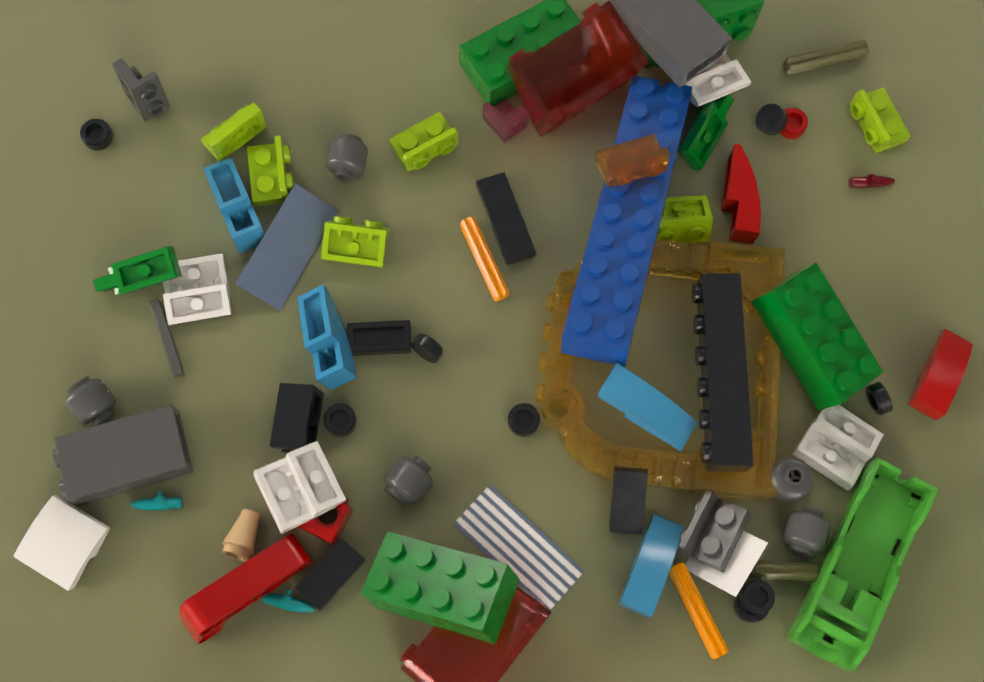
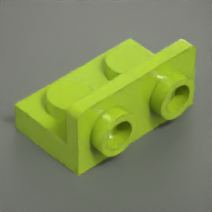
[849,87,911,153]
[201,102,267,162]
[388,111,458,172]
[247,135,294,207]
[655,195,713,245]
[321,216,390,267]

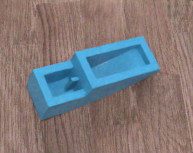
[203,157,265,254]
[297,284,357,390]
[597,363,698,451]
[617,514,684,618]

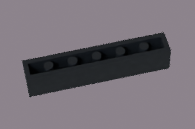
[692,273,754,472]

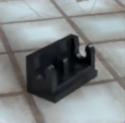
[270,383,324,453]

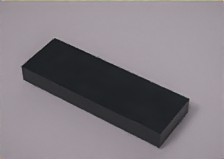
[476,172,536,265]

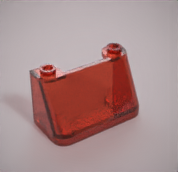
[507,1,650,137]
[400,585,552,682]

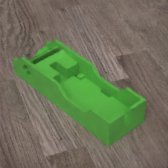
[786,458,939,672]

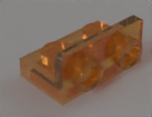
[594,134,670,188]

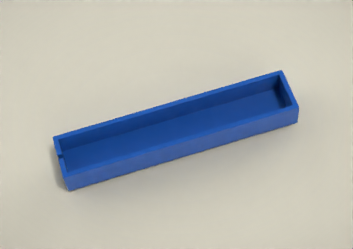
[561,75,692,367]

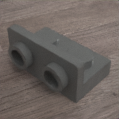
[112,58,170,121]
[679,489,751,572]

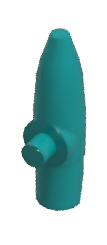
[131,491,183,511]
[263,590,315,613]

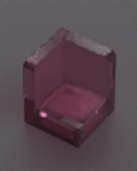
[482,100,529,143]

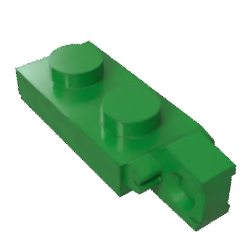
[678,94,734,170]
[92,246,182,295]

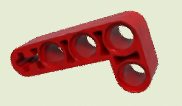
[178,534,312,644]

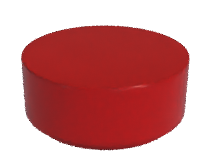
[780,108,808,139]

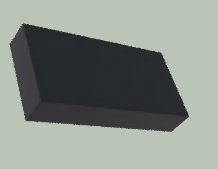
[347,320,412,356]
[609,466,648,535]
[295,537,366,611]

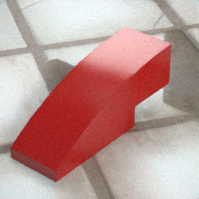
[721,144,761,245]
[907,329,973,420]

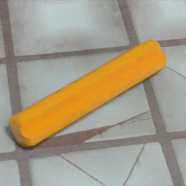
[460,216,509,302]
[669,562,729,659]

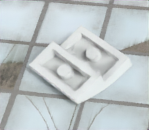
[673,54,751,107]
[163,253,232,325]
[793,405,884,491]
[253,441,346,534]
[13,495,110,591]

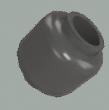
[326,134,368,182]
[65,376,116,426]
[384,456,433,506]
[765,457,813,502]
[782,507,831,559]

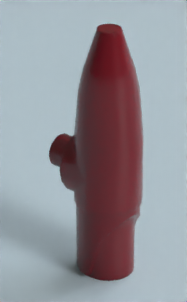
[849,174,895,188]

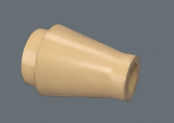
[222,509,261,561]

